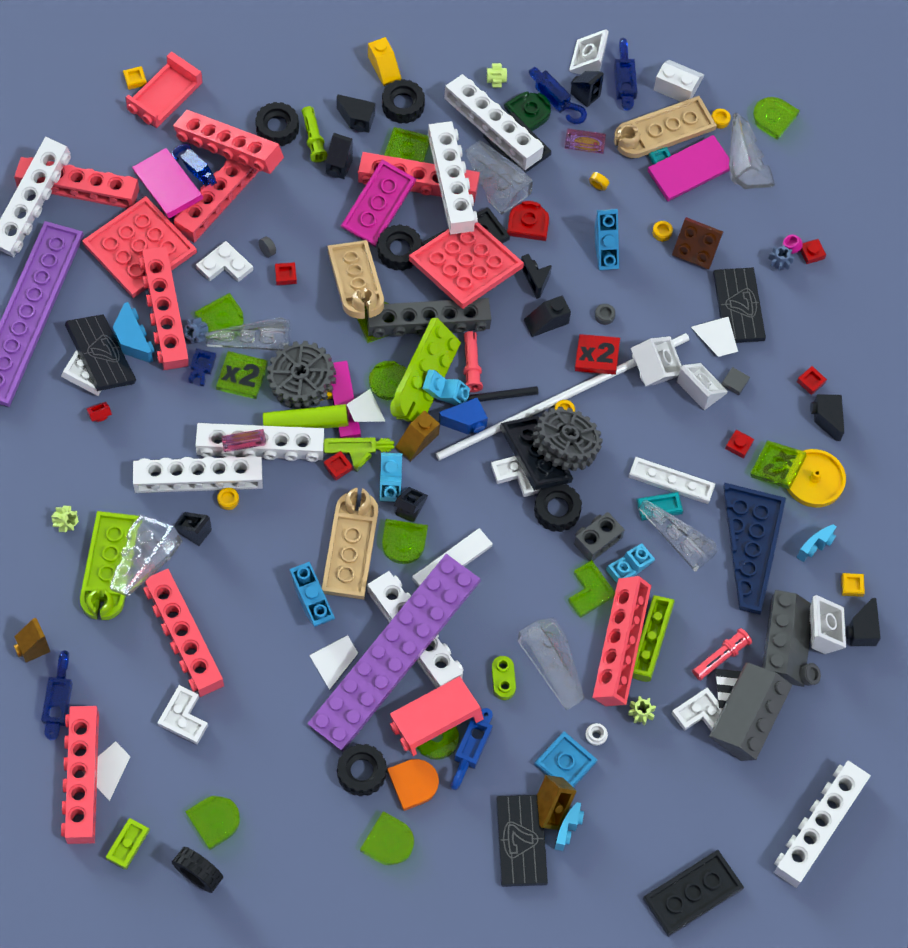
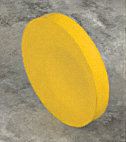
[784,449,846,508]

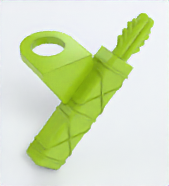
[324,437,394,472]

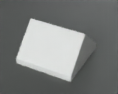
[569,29,609,74]
[677,363,728,410]

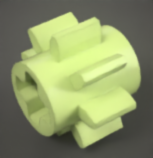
[487,63,507,88]
[51,506,79,532]
[628,696,656,725]

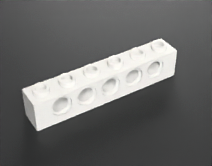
[444,74,544,170]
[428,121,478,235]
[0,137,71,257]
[196,423,325,462]
[133,455,263,493]
[367,571,464,688]
[774,761,871,888]

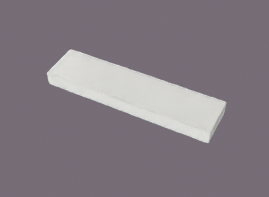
[628,457,715,504]
[412,528,493,587]

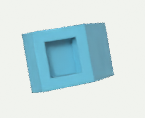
[422,370,470,405]
[380,453,402,502]

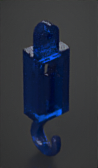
[614,38,638,110]
[529,67,587,124]
[172,144,217,187]
[41,650,73,740]

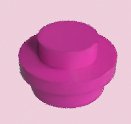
[782,235,803,254]

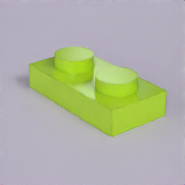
[106,818,150,870]

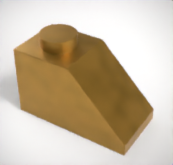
[395,411,440,462]
[13,618,50,663]
[537,775,577,830]

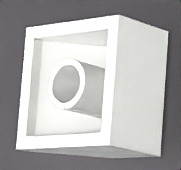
[654,60,704,102]
[631,336,682,386]
[809,595,846,654]

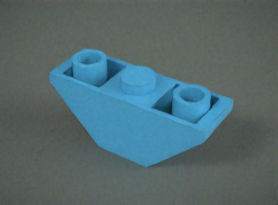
[595,209,619,270]
[113,302,155,363]
[289,562,335,627]

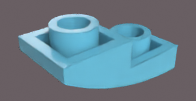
[797,525,837,562]
[606,544,655,583]
[555,802,584,851]

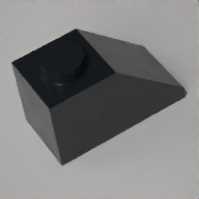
[570,71,604,107]
[336,94,375,133]
[326,133,353,179]
[524,295,571,337]
[810,394,844,441]
[846,598,881,646]

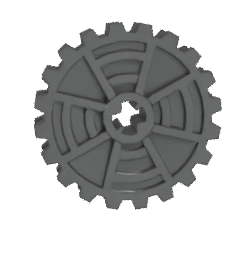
[267,341,336,409]
[532,407,603,471]

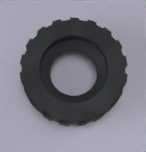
[382,79,425,124]
[255,102,299,147]
[378,224,422,271]
[534,484,582,532]
[337,744,387,796]
[172,846,224,893]

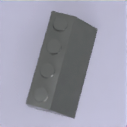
[762,590,811,687]
[709,663,792,761]

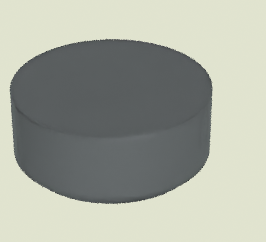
[258,236,276,258]
[595,304,616,325]
[799,663,821,686]

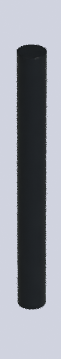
[467,386,538,402]

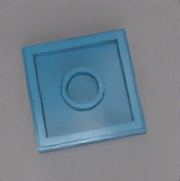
[534,731,598,788]

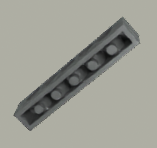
[366,298,492,338]

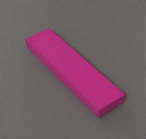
[332,361,361,438]

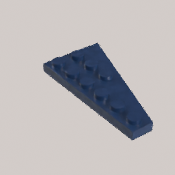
[723,482,786,615]

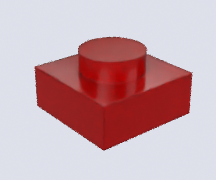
[800,239,826,264]
[275,262,297,285]
[797,366,827,395]
[86,402,112,422]
[725,430,754,459]
[324,451,353,480]

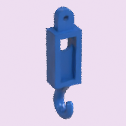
[450,708,493,790]

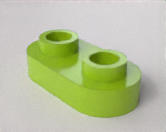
[492,656,516,700]

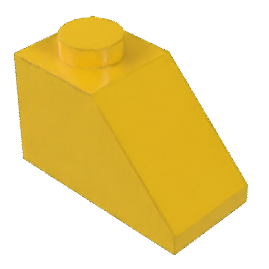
[368,37,401,86]

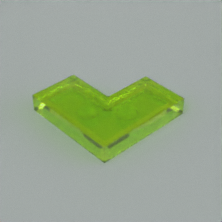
[568,560,615,618]

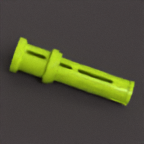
[302,106,328,163]

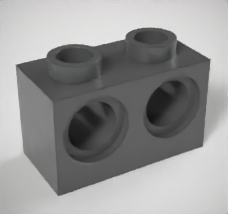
[574,512,625,563]

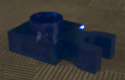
[188,348,217,386]

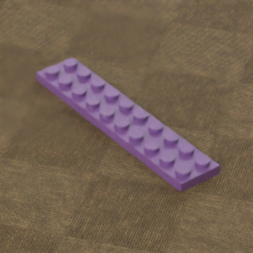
[0,221,84,407]
[307,554,481,752]

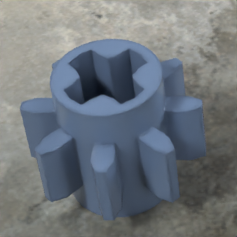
[768,245,795,271]
[183,317,209,343]

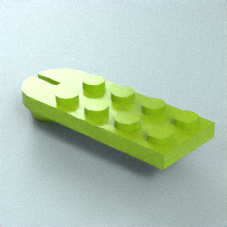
[390,318,461,422]
[80,511,140,620]

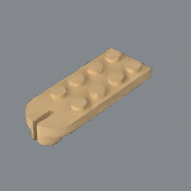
[614,96,717,158]
[328,240,384,319]
[322,488,378,600]

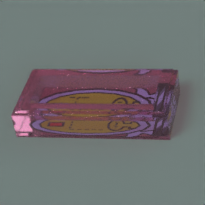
[565,128,606,154]
[221,429,266,452]

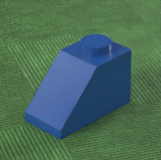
[439,397,488,434]

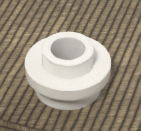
[585,723,608,746]

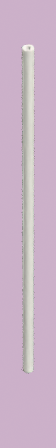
[435,333,689,461]

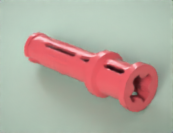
[463,331,483,392]
[692,628,752,681]

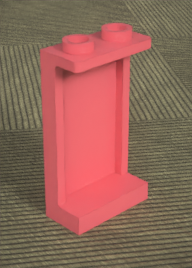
[125,51,203,128]
[390,676,484,756]

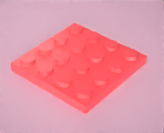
[82,196,197,298]
[409,223,524,309]

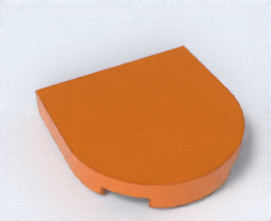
[387,759,439,811]

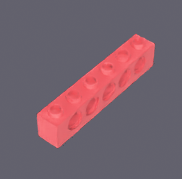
[173,110,284,174]
[358,152,480,203]
[14,157,139,209]
[174,159,259,243]
[139,246,188,370]
[143,569,224,697]
[592,576,651,707]
[61,706,99,844]

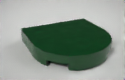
[504,92,551,131]

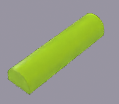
[263,404,349,429]
[632,595,675,682]

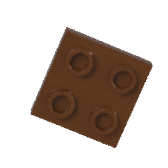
[672,217,723,269]

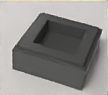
[721,367,750,395]

